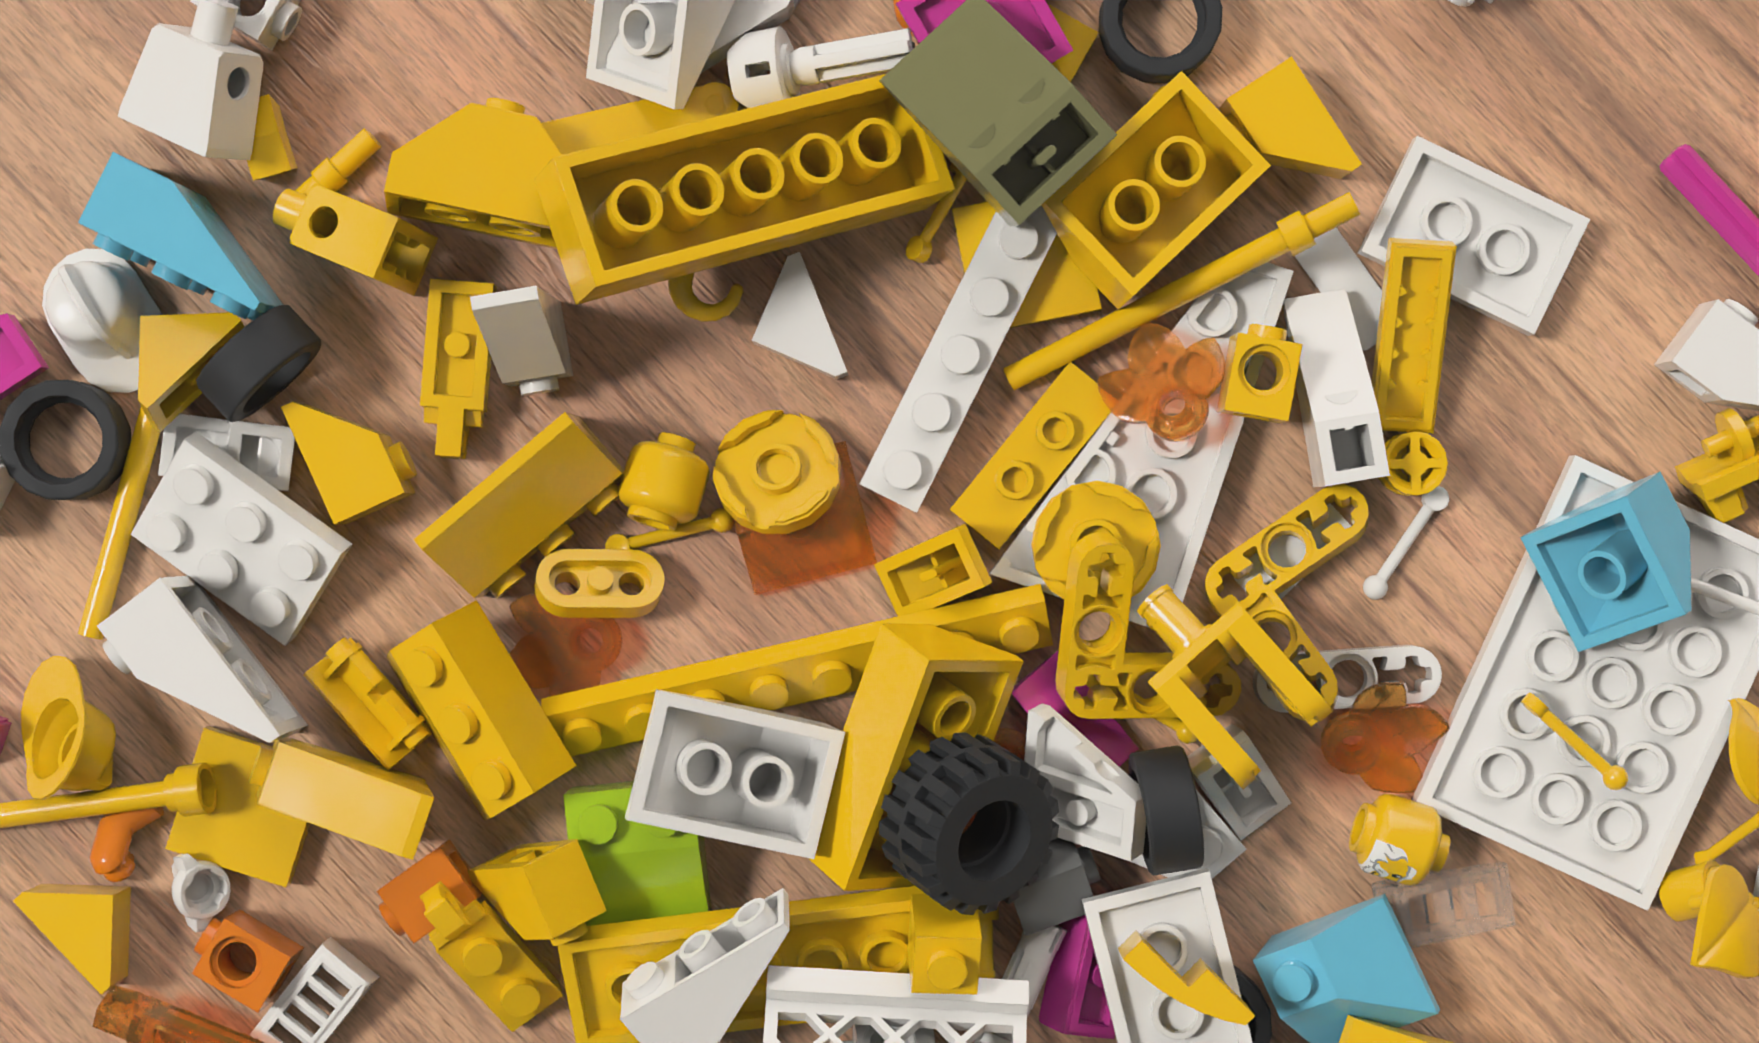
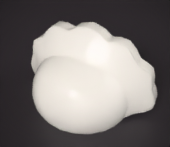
[171,853,231,932]

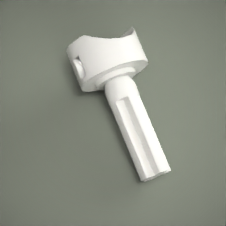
[727,26,915,108]

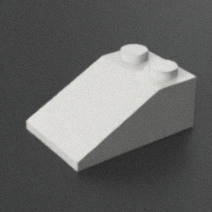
[586,0,735,110]
[97,576,308,743]
[625,689,845,859]

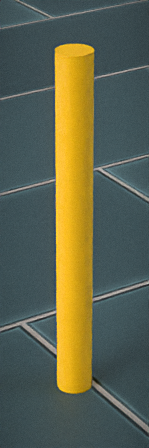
[78,407,160,640]

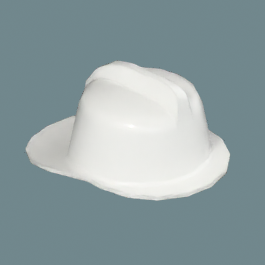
[42,249,162,393]

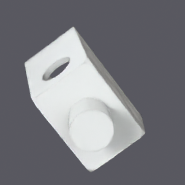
[118,0,264,160]

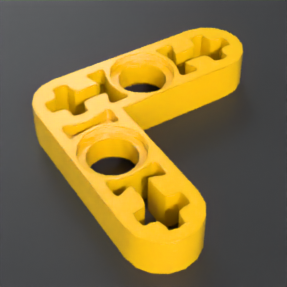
[1205,484,1368,721]
[1055,532,1241,719]

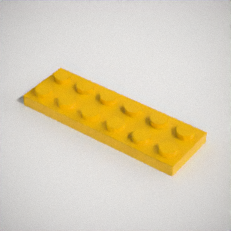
[557,886,926,1043]

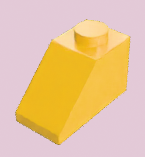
[1219,56,1362,179]
[281,402,417,524]
[468,839,607,946]

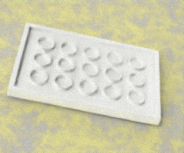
[1411,455,1759,911]

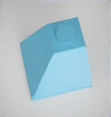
[1520,471,1692,652]
[1253,894,1440,1043]

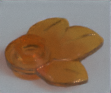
[1098,323,1226,442]
[509,593,623,697]
[1320,682,1450,794]

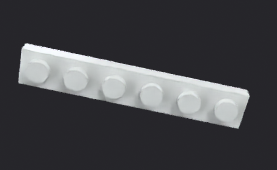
[859,205,1057,513]

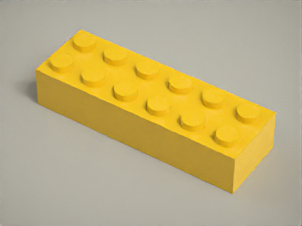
[534,74,955,305]

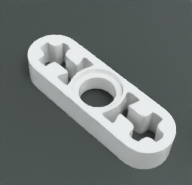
[1253,645,1442,713]

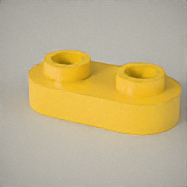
[534,549,665,618]

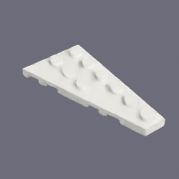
[989,262,1294,628]

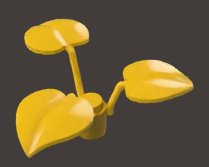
[1659,698,1759,979]

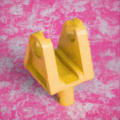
[1137,584,1333,790]

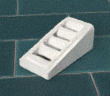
[248,937,379,1043]

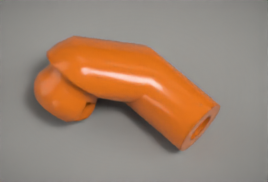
[89,807,164,883]

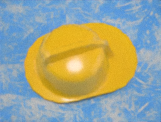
[21,656,116,800]

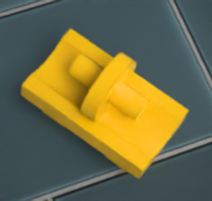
[1675,408,1759,523]

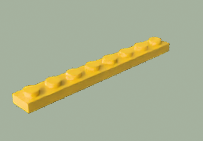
[541,584,1053,756]

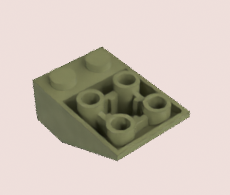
[879,0,1117,226]

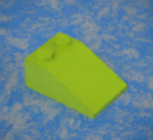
[563,781,712,926]

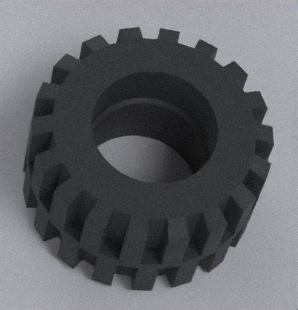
[879,732,1059,915]

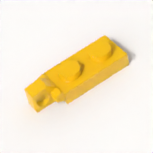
[419,279,497,459]
[420,881,563,1032]

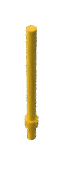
[1003,192,1361,391]

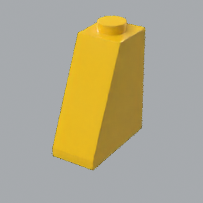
[249,737,434,860]

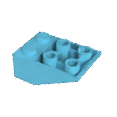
[78,152,283,320]

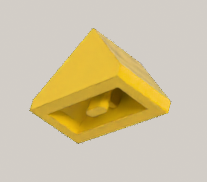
[138,312,244,432]
[874,523,992,616]
[13,884,131,995]

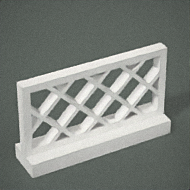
[763,965,1029,1043]

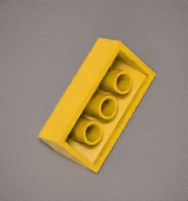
[808,623,1024,891]

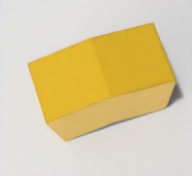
[246,94,298,181]

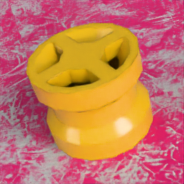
[1378,431,1448,496]

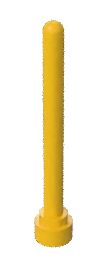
[0,762,217,829]

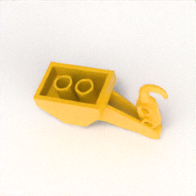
[384,82,743,322]

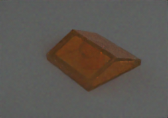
[733,441,877,595]

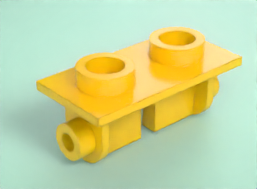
[303,637,432,771]

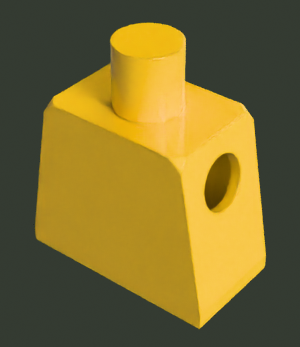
[273,184,438,296]

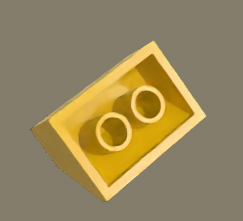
[1042,71,1271,309]
[413,412,624,599]
[386,600,576,820]

